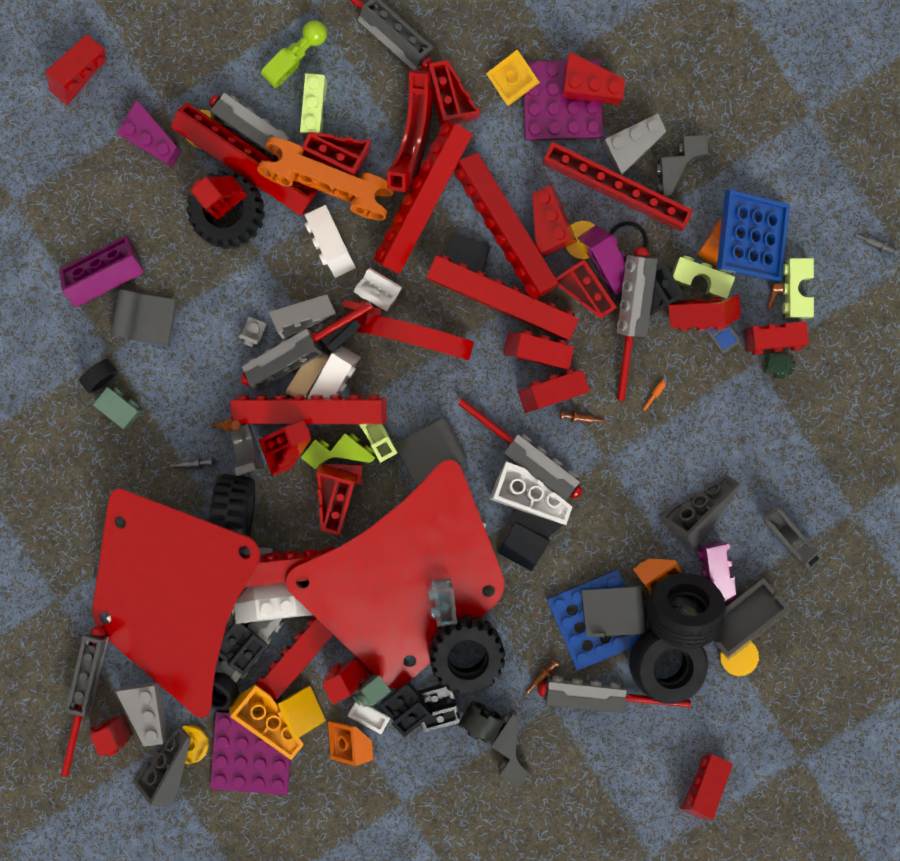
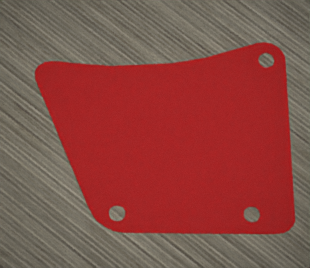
[286,460,504,688]
[93,489,260,718]

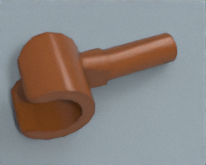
[767,283,784,309]

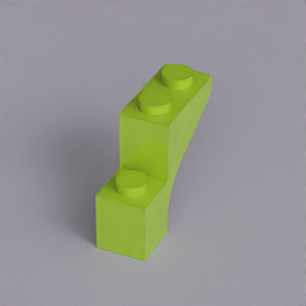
[301,433,376,470]

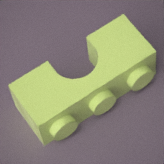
[300,73,327,137]
[672,256,735,299]
[782,258,814,319]
[359,424,398,463]

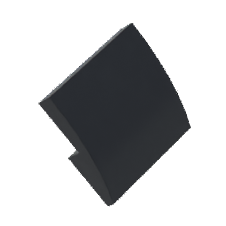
[445,233,491,272]
[650,262,684,316]
[321,319,361,352]
[508,509,563,538]
[498,522,550,571]
[219,621,268,676]
[380,681,432,737]
[418,684,460,732]

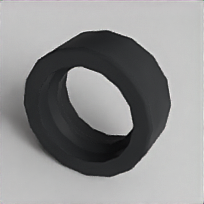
[79,359,118,393]
[212,672,239,710]

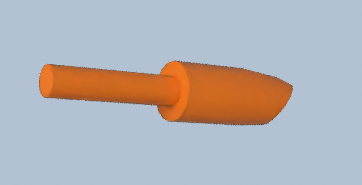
[642,378,666,411]

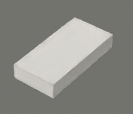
[348,702,390,734]

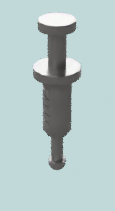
[854,233,900,257]
[170,457,215,470]

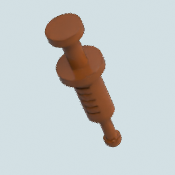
[559,410,604,423]
[211,419,240,432]
[525,658,560,694]

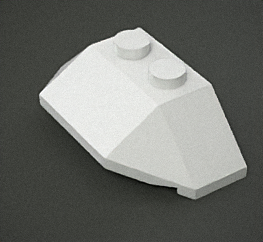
[234,582,313,624]

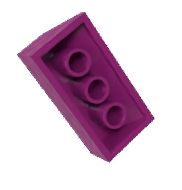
[59,235,144,307]

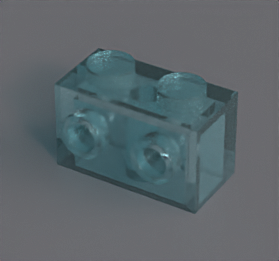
[428,579,457,627]

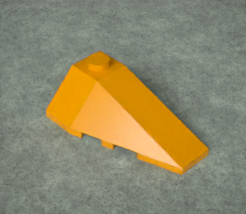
[229,685,304,760]

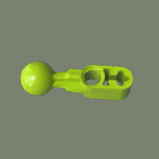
[261,20,327,88]

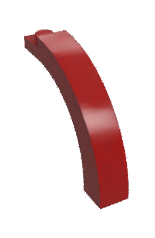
[387,70,433,192]
[355,313,474,361]

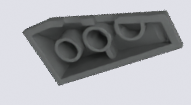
[660,475,741,549]
[134,727,191,808]

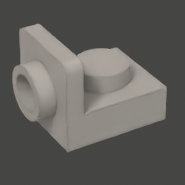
[239,317,268,347]

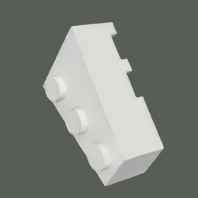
[304,205,356,278]
[307,345,361,398]

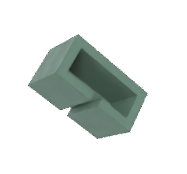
[93,387,142,429]
[353,675,391,707]

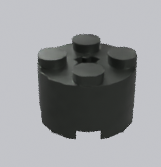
[458,700,504,745]

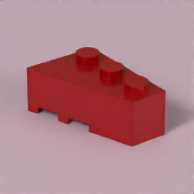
[45,34,106,106]

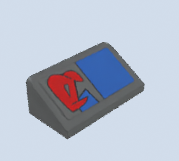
[705,324,741,354]

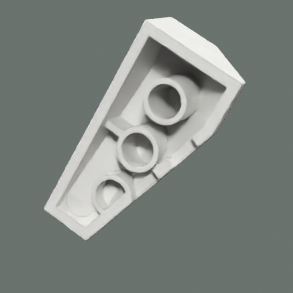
[490,462,572,525]

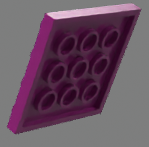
[524,60,603,141]
[210,711,291,795]

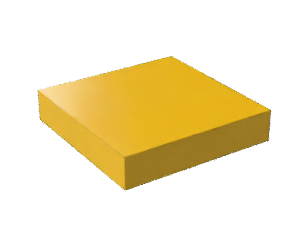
[486,50,540,106]
[278,686,326,739]

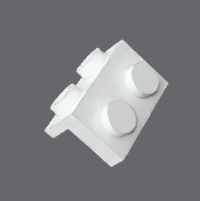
[354,268,402,311]

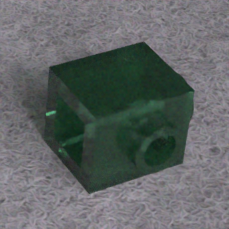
[764,353,795,379]

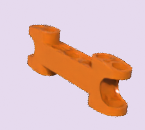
[257,137,394,221]

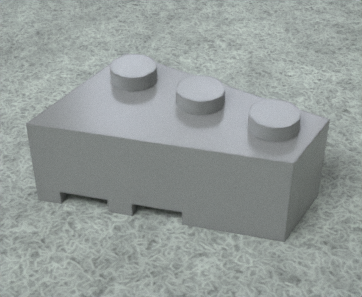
[602,114,666,175]
[269,294,339,340]
[116,682,168,747]

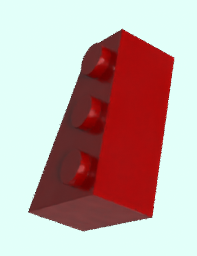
[562,52,625,105]
[426,60,481,127]
[302,132,371,177]
[190,176,248,220]
[532,185,577,257]
[556,259,617,319]
[668,294,741,331]
[744,321,809,355]
[503,330,574,370]
[518,368,590,413]
[258,421,311,476]
[316,465,357,536]
[322,657,372,704]
[89,713,133,757]
[680,754,733,820]

